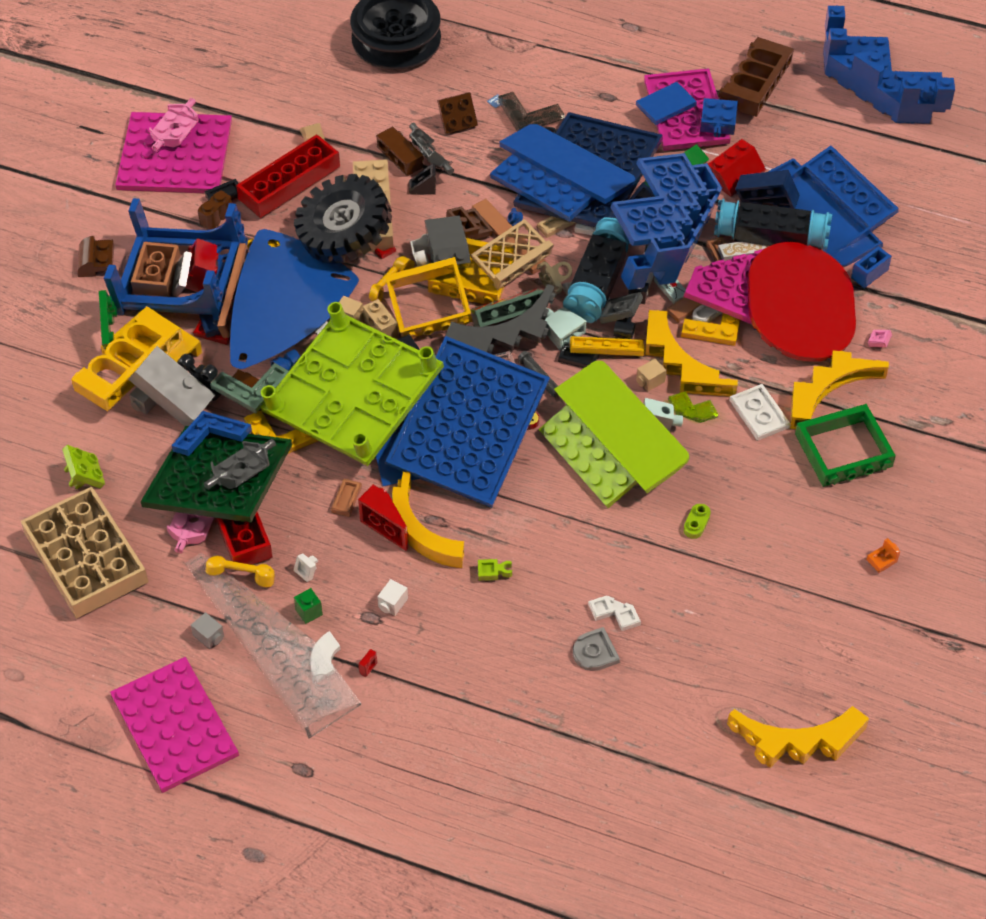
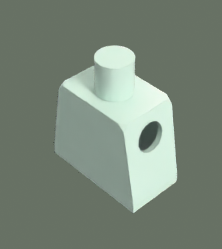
[545,307,586,350]
[643,398,683,431]

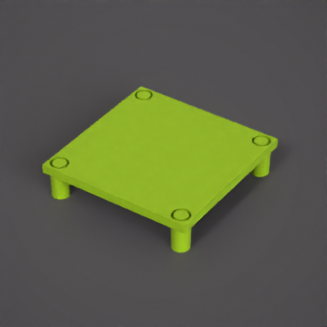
[261,302,444,466]

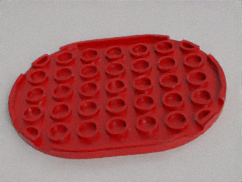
[747,242,856,362]

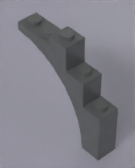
[446,284,556,354]

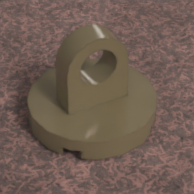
[537,261,572,296]

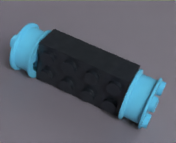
[714,198,832,250]
[563,217,630,323]

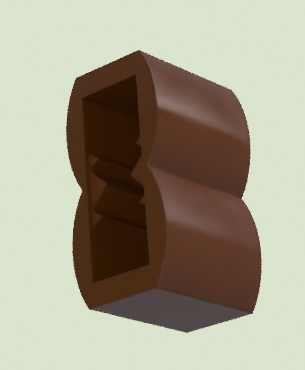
[198,191,232,230]

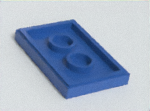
[636,82,697,125]

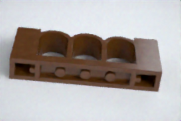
[718,37,794,117]

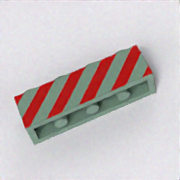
[470,288,548,327]

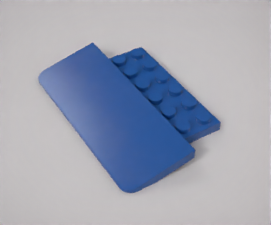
[490,124,635,222]
[768,145,899,267]

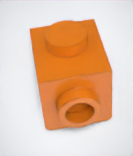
[866,538,900,573]

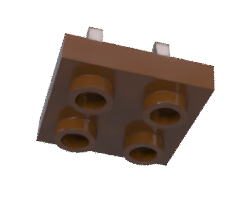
[437,92,478,134]

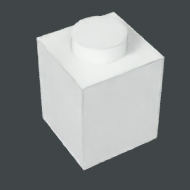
[377,579,408,616]

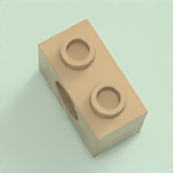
[363,299,398,338]

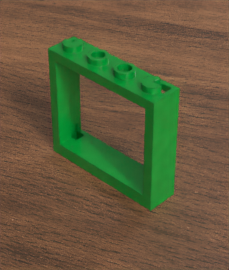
[795,404,896,487]

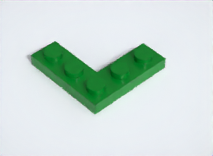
[99,290,117,349]

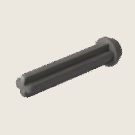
[518,351,558,397]

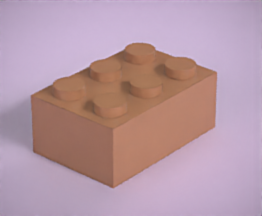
[131,242,181,297]

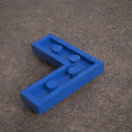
[172,411,252,456]

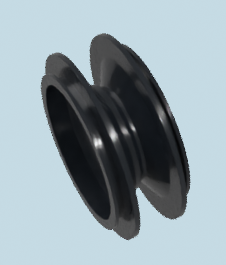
[350,0,441,70]

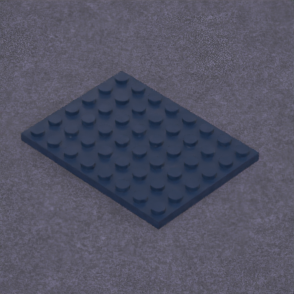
[513,112,663,228]

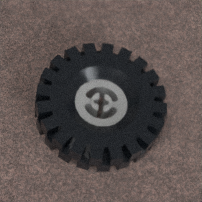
[294,174,392,263]

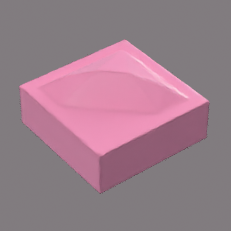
[868,330,892,347]

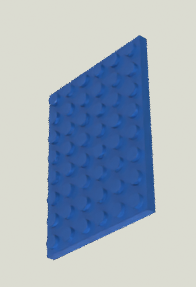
[385,336,550,508]

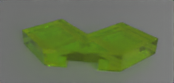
[668,391,718,423]

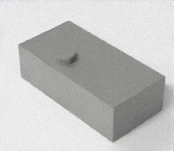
[128,346,215,426]

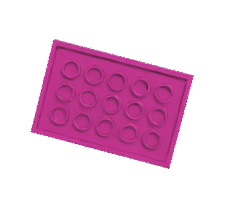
[644,68,731,151]
[110,657,239,793]

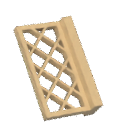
[471,219,553,290]

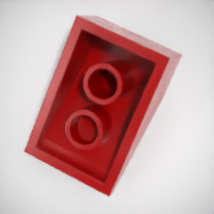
[358,484,408,551]

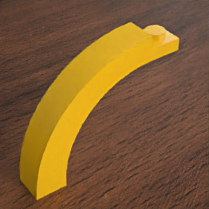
[392,472,464,568]

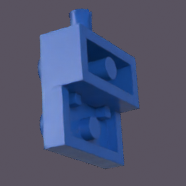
[700,98,738,138]

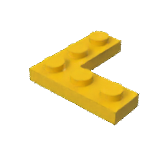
[681,313,740,346]
[244,411,318,454]

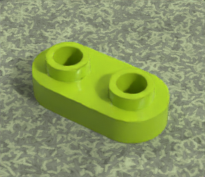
[684,504,711,539]

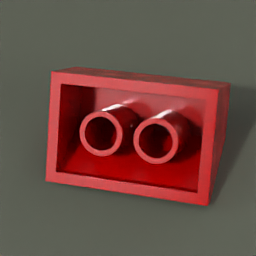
[708,139,766,197]

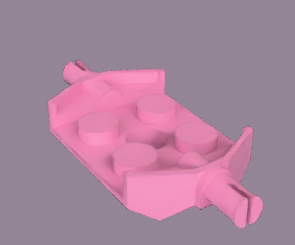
[149,98,199,152]
[167,512,214,554]

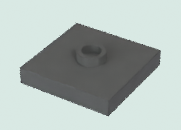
[599,292,643,324]

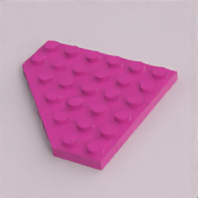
[683,249,763,324]

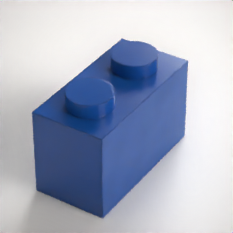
[851,246,892,288]

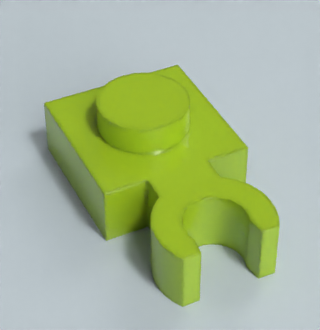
[478,559,512,581]

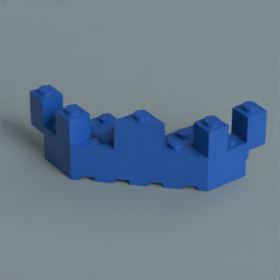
[823,5,955,124]
[610,153,722,290]

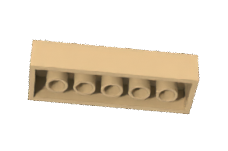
[353,159,394,253]

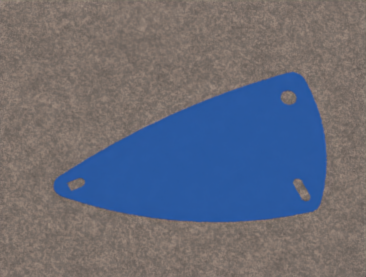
[230,229,359,369]

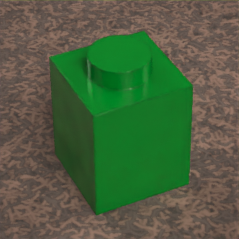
[294,588,323,624]

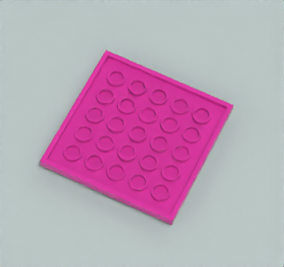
[115,112,232,193]

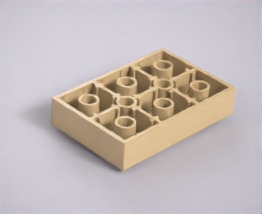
[20,487,148,619]

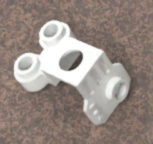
[410,234,430,267]

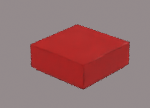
[359,649,377,677]

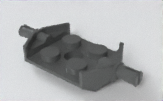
[409,123,454,175]
[204,439,276,490]

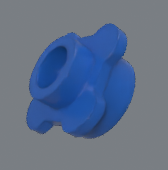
[507,208,523,226]

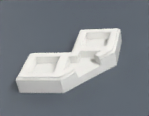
[588,596,641,631]

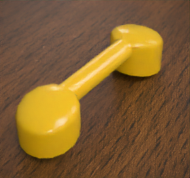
[369,256,415,302]
[205,556,275,587]

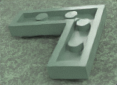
[210,363,289,414]

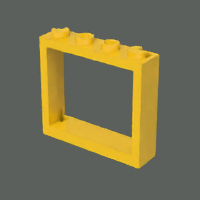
[385,257,473,339]

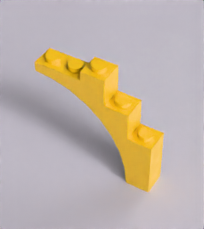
[790,351,889,429]
[727,706,869,768]

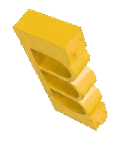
[71,308,183,411]

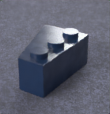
[735,170,800,209]

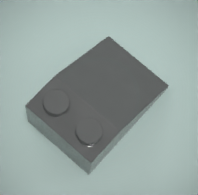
[424,216,471,269]

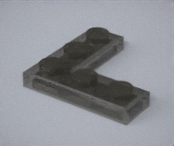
[498,92,565,131]

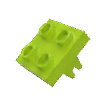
[62,445,105,489]

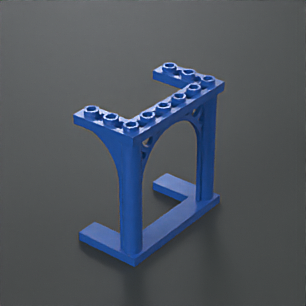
[104,198,248,320]

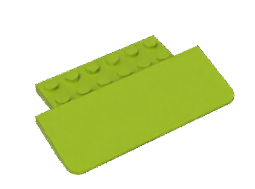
[538,360,690,508]

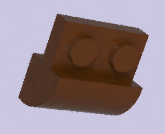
[446,206,493,240]
[77,236,114,277]

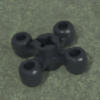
[177,354,222,401]

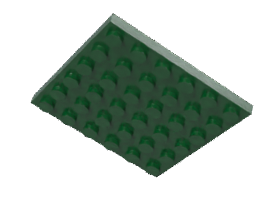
[140,426,292,523]

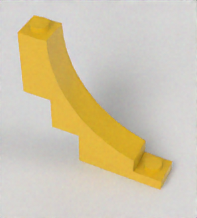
[645,310,738,397]

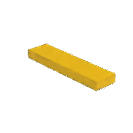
[569,336,644,356]

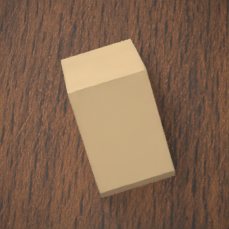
[300,123,325,141]

